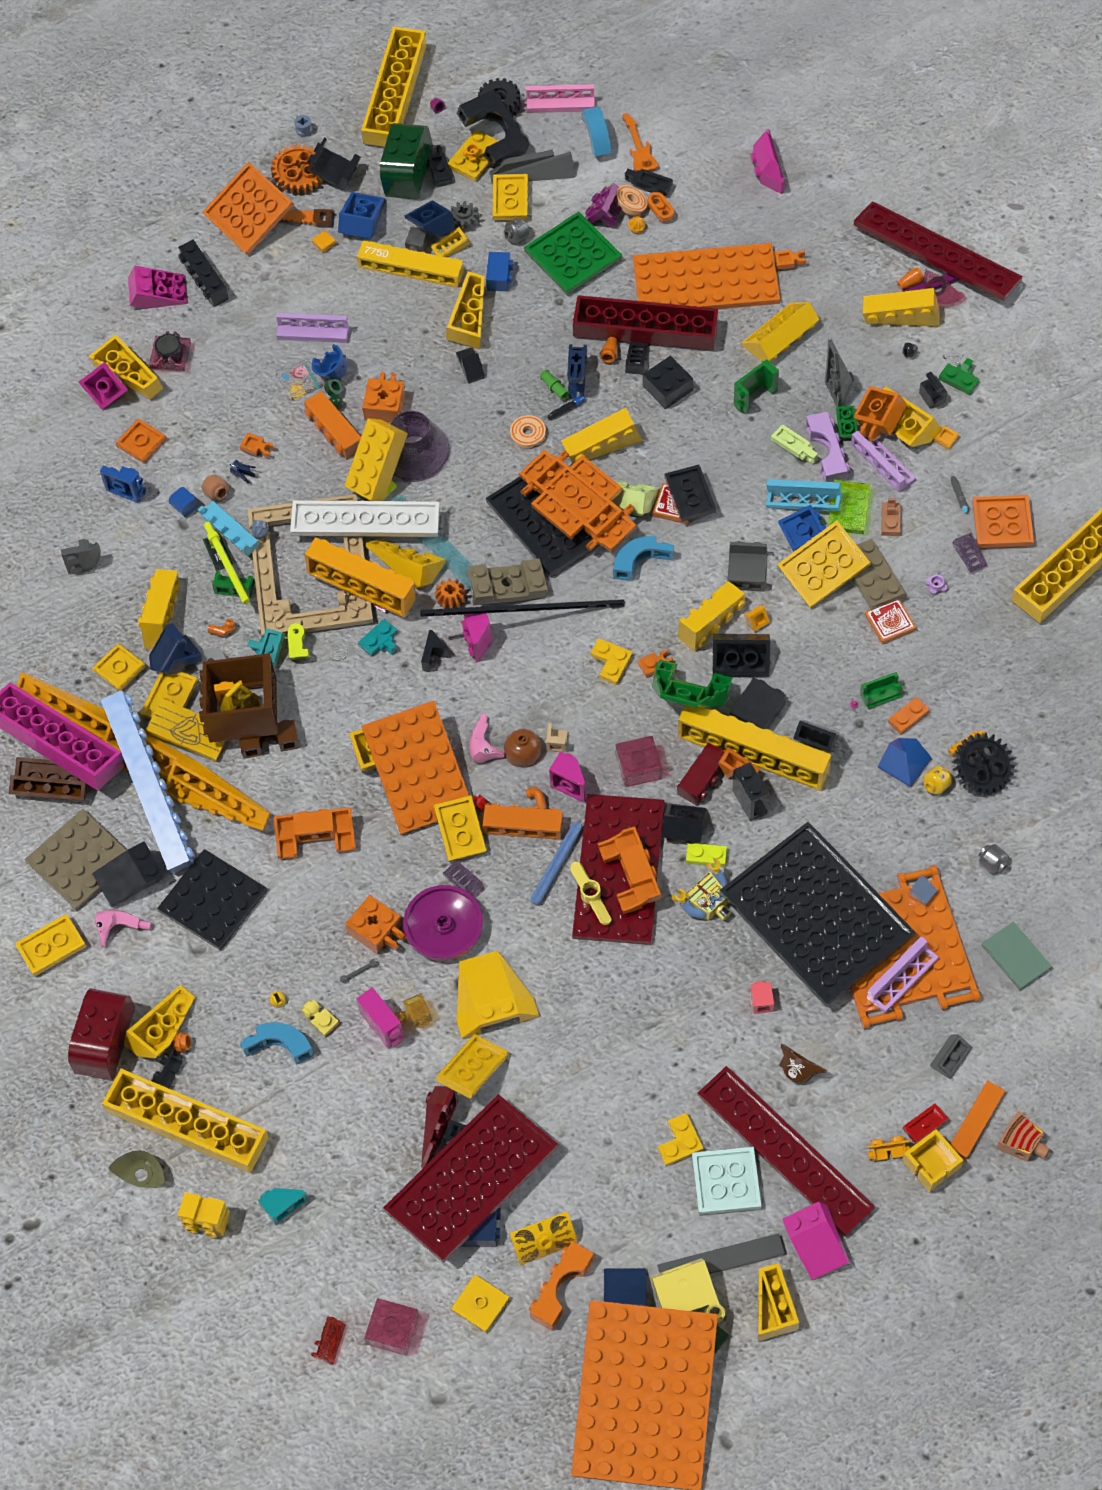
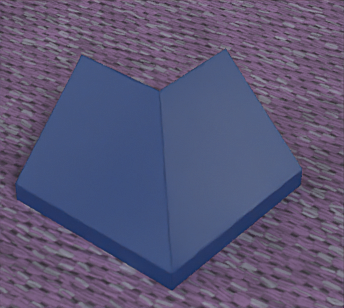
[878,738,931,787]

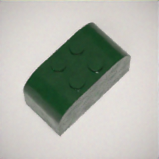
[380,123,433,199]

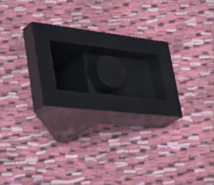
[456,347,485,384]
[421,630,448,672]

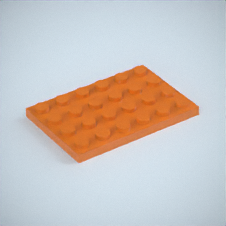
[361,700,469,835]

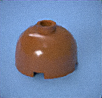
[504,729,542,768]

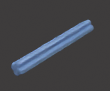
[530,822,583,905]

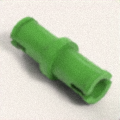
[540,370,570,401]

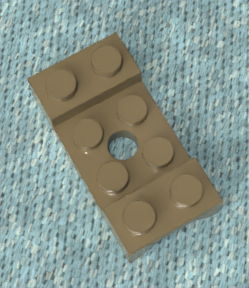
[466,559,548,606]

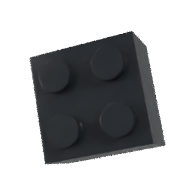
[643,355,693,409]

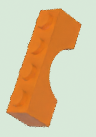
[529,1241,594,1331]

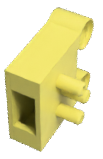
[650,1258,725,1323]

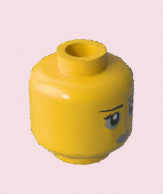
[923,766,952,795]

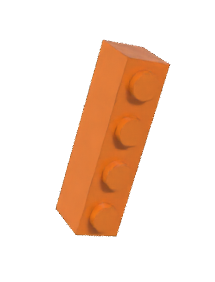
[304,391,361,459]
[482,803,563,840]

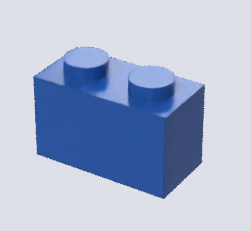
[486,252,513,291]

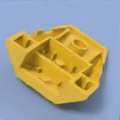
[457,950,539,1039]

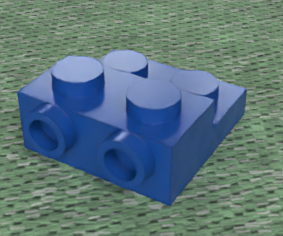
[100,465,146,503]
[778,505,827,552]

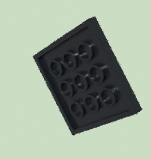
[157,849,267,951]

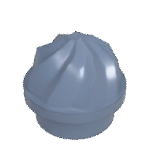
[250,520,269,538]

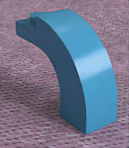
[581,106,612,156]
[613,536,674,581]
[240,1022,314,1065]

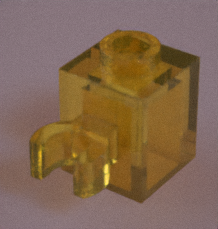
[394,993,432,1029]

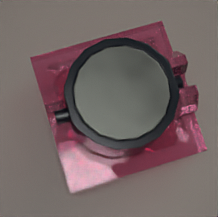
[149,331,191,371]

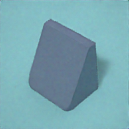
[909,875,937,906]

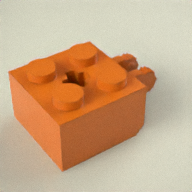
[362,372,405,423]
[854,386,907,441]
[345,895,406,953]

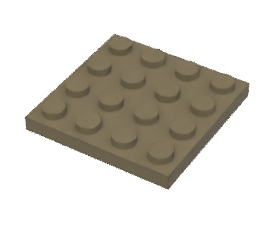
[24,809,126,911]

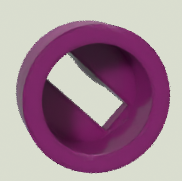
[430,98,445,113]

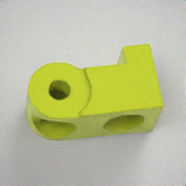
[288,623,310,660]

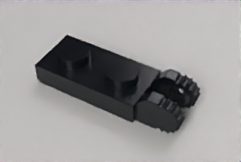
[428,144,453,187]

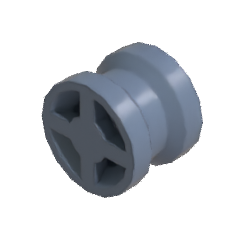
[294,115,313,137]

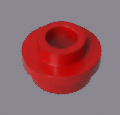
[472,794,488,812]

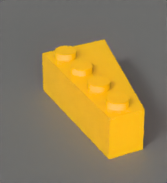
[446,271,485,349]
[863,288,940,326]
[88,334,164,399]
[561,407,643,464]
[138,569,180,649]
[678,581,745,652]

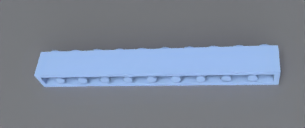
[101,690,195,874]

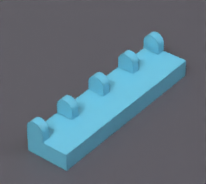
[198,501,260,556]

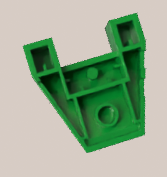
[652,659,733,708]

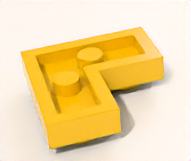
[590,638,633,686]
[657,1113,704,1167]

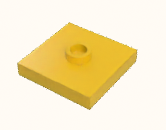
[92,643,146,691]
[451,1274,510,1333]

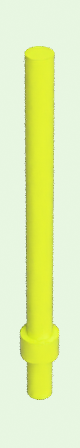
[204,522,250,605]

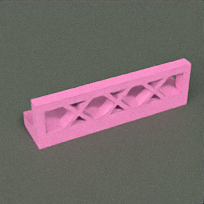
[526,84,594,113]

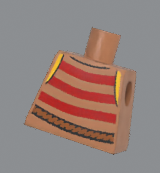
[996,1111,1050,1161]

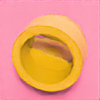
[269,991,286,1008]

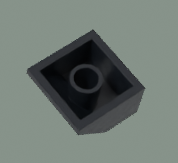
[662,803,707,844]

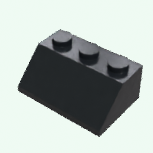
[712,634,770,677]

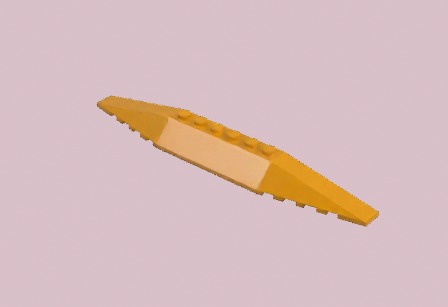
[17,672,270,831]

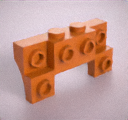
[274,807,356,860]
[598,826,661,914]

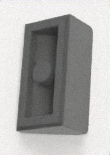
[930,1034,972,1079]

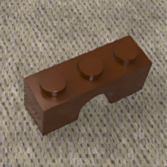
[239,720,300,759]

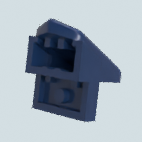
[149,623,202,675]

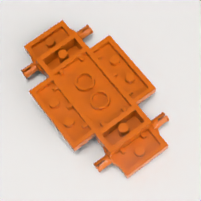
[519,449,637,552]

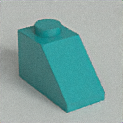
[258,1188,308,1225]

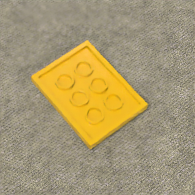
[777,521,871,609]

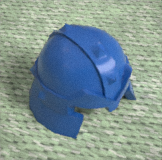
[311,344,347,380]

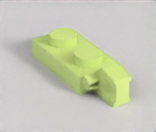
[771,425,818,464]

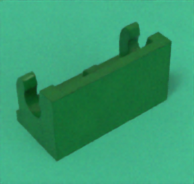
[212,571,255,598]
[860,672,903,710]

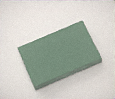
[982,921,1052,991]

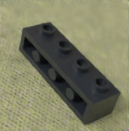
[178,239,229,307]

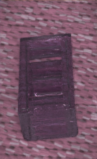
[952,533,987,573]
[443,861,485,899]

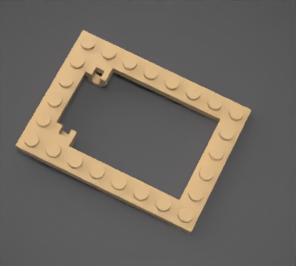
[248,494,373,638]

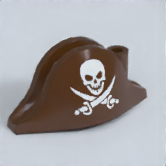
[779,1044,828,1083]

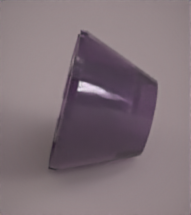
[390,410,450,482]

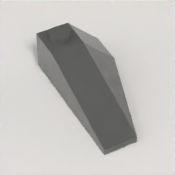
[825,339,854,407]

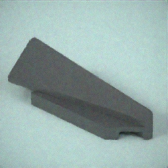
[489,150,575,184]

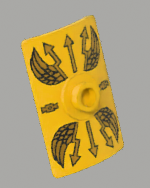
[510,1212,578,1266]

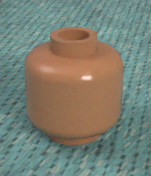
[202,474,229,501]

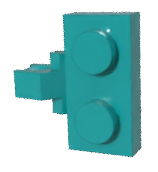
[358,618,398,657]
[247,628,285,670]

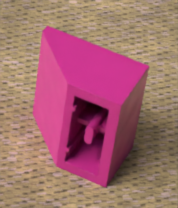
[461,613,492,662]

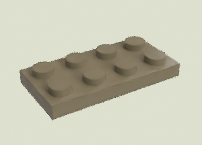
[852,539,905,611]

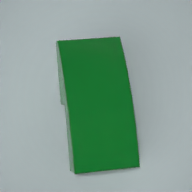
[836,406,857,439]

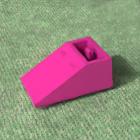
[128,265,187,309]

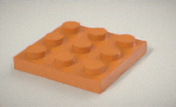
[972,495,1034,548]

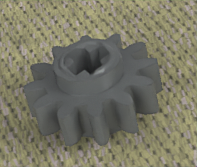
[451,201,479,231]

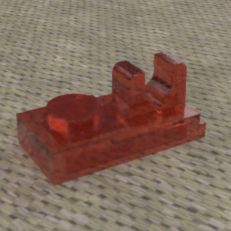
[311,1316,346,1365]

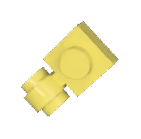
[301,999,339,1037]

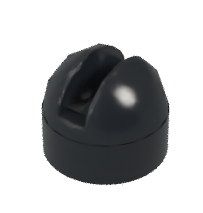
[902,343,918,358]

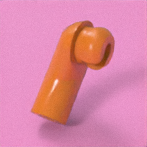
[207,619,235,637]
[526,786,547,809]

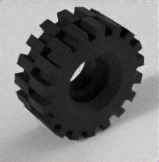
[478,78,521,121]

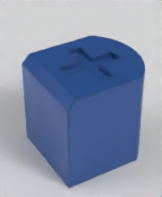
[169,487,198,517]

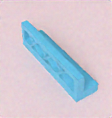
[766,479,842,511]

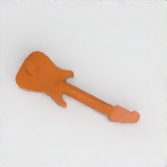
[622,113,658,172]

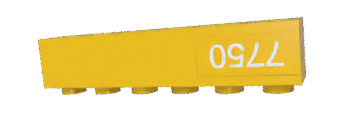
[357,241,464,288]

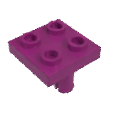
[585,183,622,227]

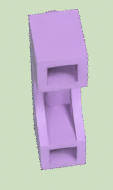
[806,412,850,482]

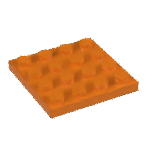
[202,162,295,255]

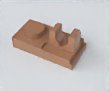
[881,498,900,536]

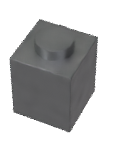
[405,227,429,252]

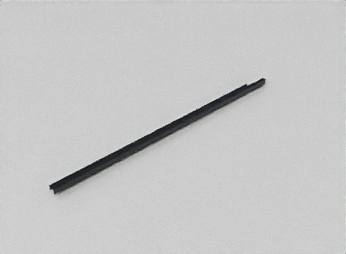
[420,599,625,617]

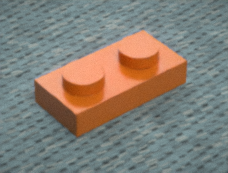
[888,697,930,735]

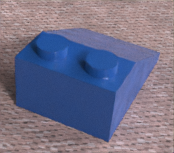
[338,192,385,239]

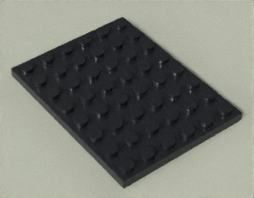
[719,821,916,1007]

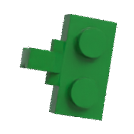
[938,358,979,395]

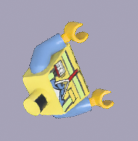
[672,858,731,921]

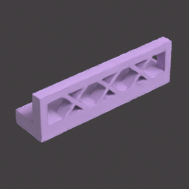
[276,313,349,343]
[851,431,916,493]
[867,936,939,1013]

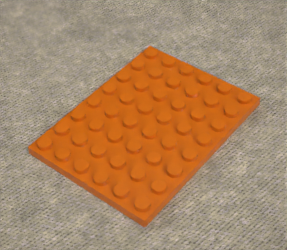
[571,1300,718,1490]

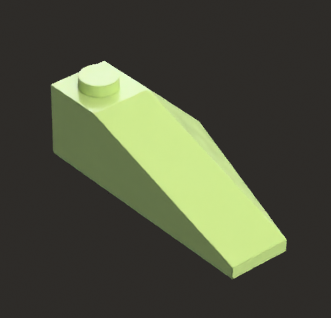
[612,481,661,516]

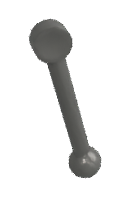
[340,959,377,983]

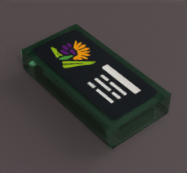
[203,533,233,571]

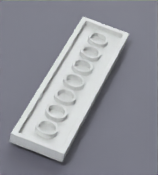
[290,500,440,537]

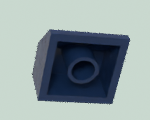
[404,200,456,237]

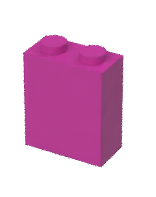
[356,987,404,1049]

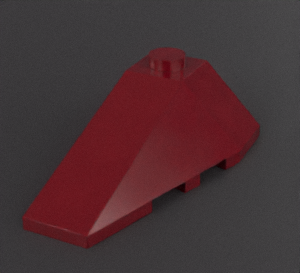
[421,1086,459,1169]

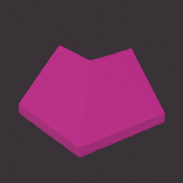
[78,362,128,409]

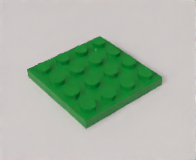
[524,211,622,295]

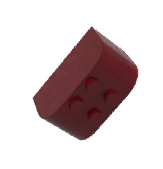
[68,988,136,1081]

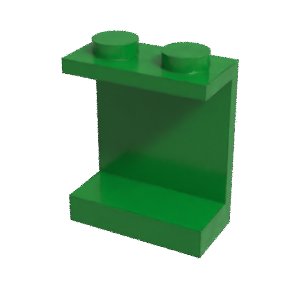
[733,359,779,415]

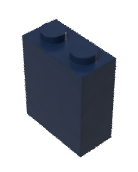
[460,1207,501,1247]

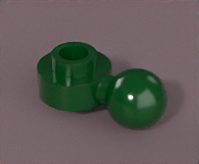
[324,378,343,409]

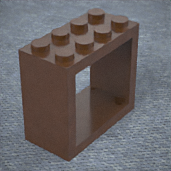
[199,653,278,743]

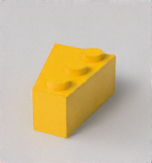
[758,1263,799,1342]

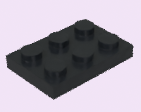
[664,465,716,522]

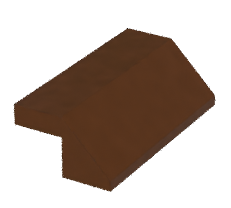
[8,757,90,801]

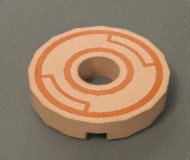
[614,185,647,215]
[510,415,546,449]

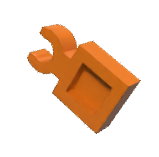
[774,250,806,270]
[240,432,274,458]
[637,649,673,678]

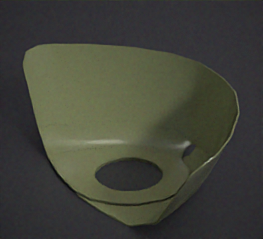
[109,1150,164,1188]

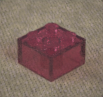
[615,736,662,788]
[364,1298,419,1356]

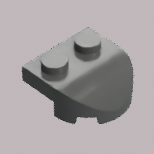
[61,539,101,574]

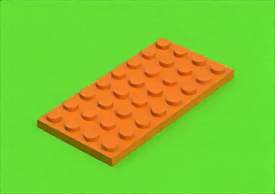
[633,243,780,309]

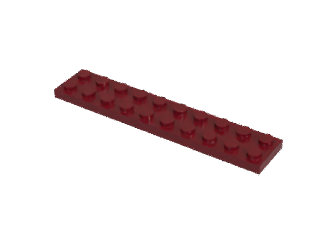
[853,201,1023,301]
[697,1066,875,1237]

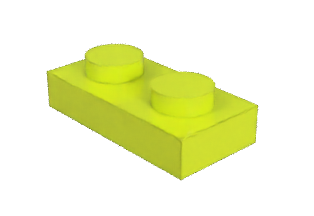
[686,843,727,867]

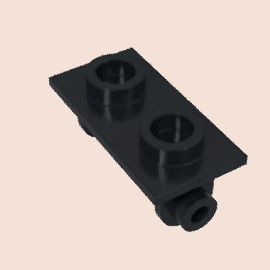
[151,1049,183,1089]

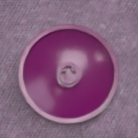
[403,885,483,961]

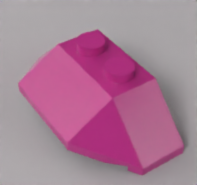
[750,129,785,194]

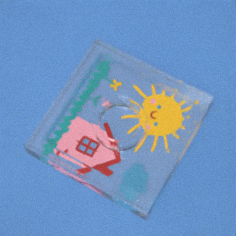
[275,358,324,401]

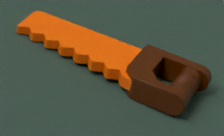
[281,209,335,228]

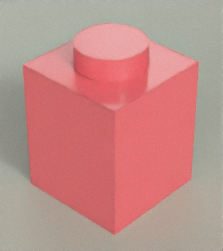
[750,981,774,1014]

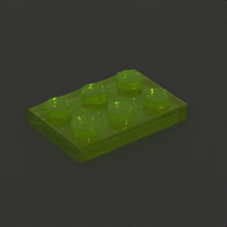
[827,479,871,534]

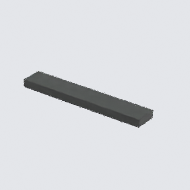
[657,1233,785,1274]

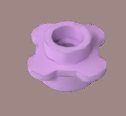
[926,575,947,594]

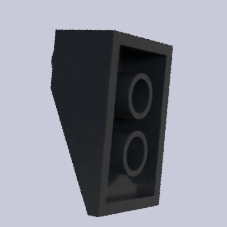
[92,841,164,907]

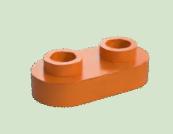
[648,192,674,222]

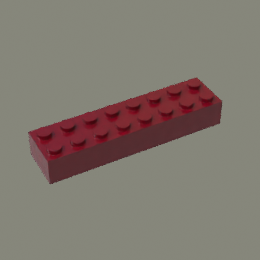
[573,295,719,350]

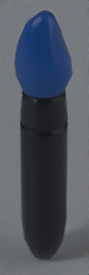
[547,396,585,419]

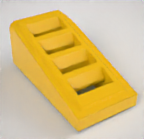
[431,227,470,257]

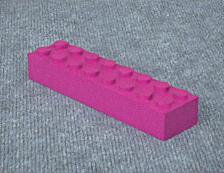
[0,683,124,790]

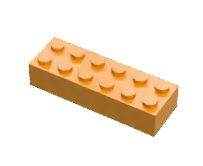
[305,537,415,618]

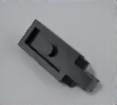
[625,169,673,196]

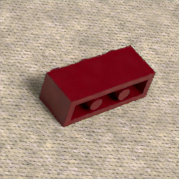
[677,743,725,806]

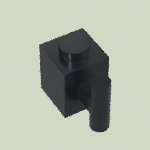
[919,372,947,409]

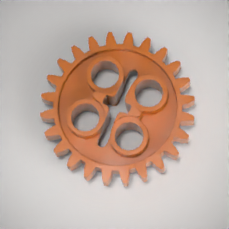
[271,144,323,194]

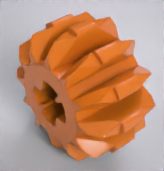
[435,578,467,609]

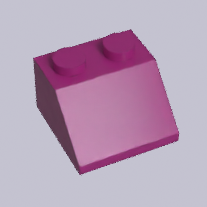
[549,752,586,803]

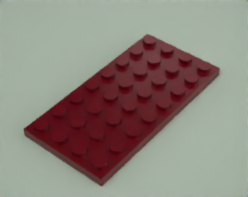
[572,794,664,945]
[383,1094,559,1263]

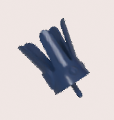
[230,460,256,484]

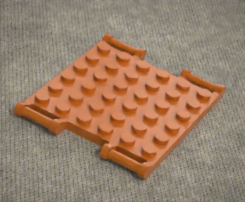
[850,865,981,1029]

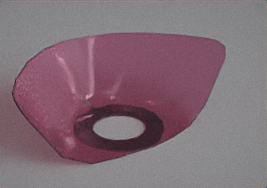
[924,268,965,304]

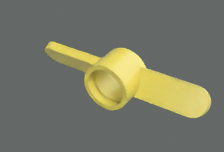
[570,862,611,925]

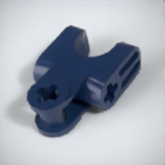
[567,344,587,399]

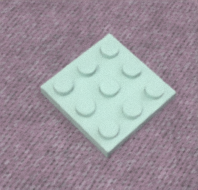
[692,1147,761,1215]

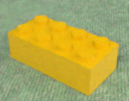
[344,418,408,501]

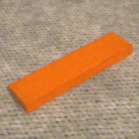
[950,1080,1005,1160]

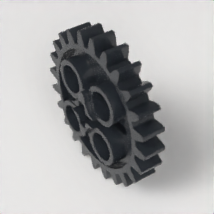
[952,733,1015,796]

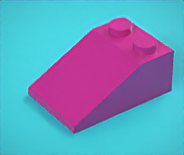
[782,1202,850,1280]

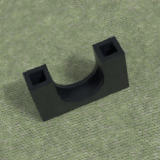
[456,89,530,169]

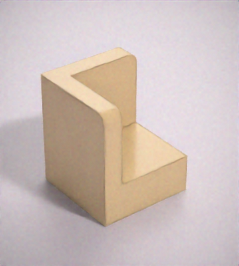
[546,723,568,753]

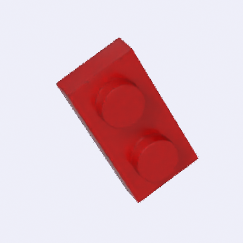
[903,1103,948,1144]

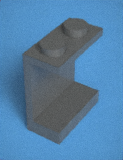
[727,541,767,592]

